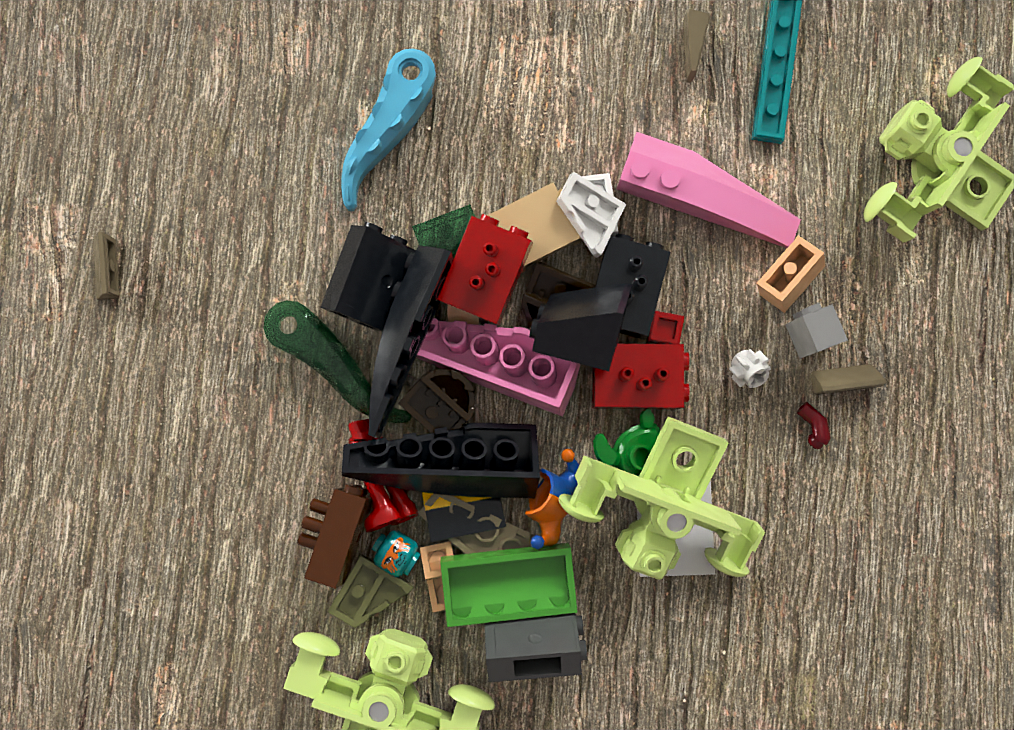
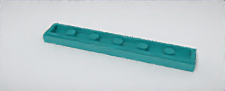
[751,0,803,144]

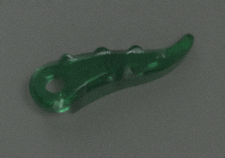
[263,300,412,423]

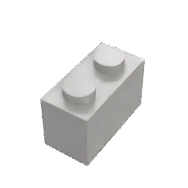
[785,303,848,359]

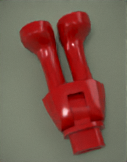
[348,419,419,533]

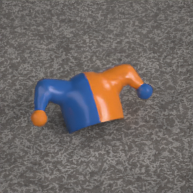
[525,449,579,550]

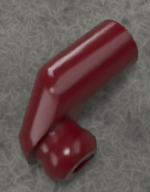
[797,402,831,449]

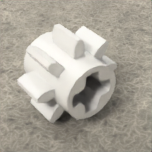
[729,349,771,388]

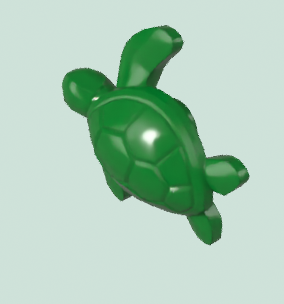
[593,408,661,476]

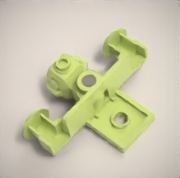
[863,57,1014,243]
[559,416,765,580]

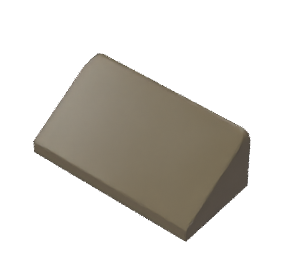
[92,232,120,301]
[811,364,886,395]

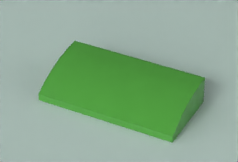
[440,543,578,627]

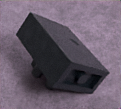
[320,222,416,332]
[595,234,671,340]

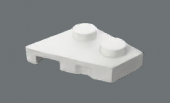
[556,172,626,258]

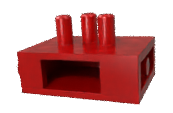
[437,214,533,325]
[592,343,690,409]

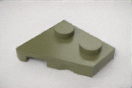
[328,554,414,628]

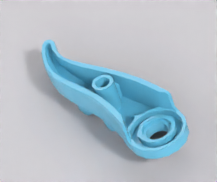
[341,49,436,212]

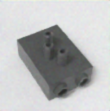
[485,613,587,683]

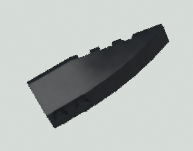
[368,245,453,439]
[342,422,540,499]

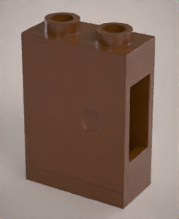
[297,484,372,589]

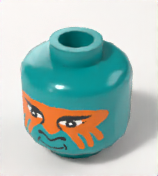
[371,530,421,577]

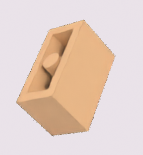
[757,235,825,313]

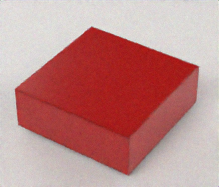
[647,311,684,344]

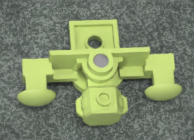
[283,629,495,730]

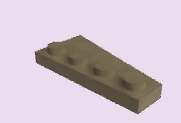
[418,494,535,554]

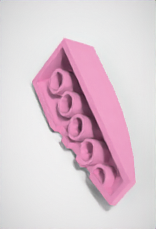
[616,132,801,248]
[416,318,580,417]

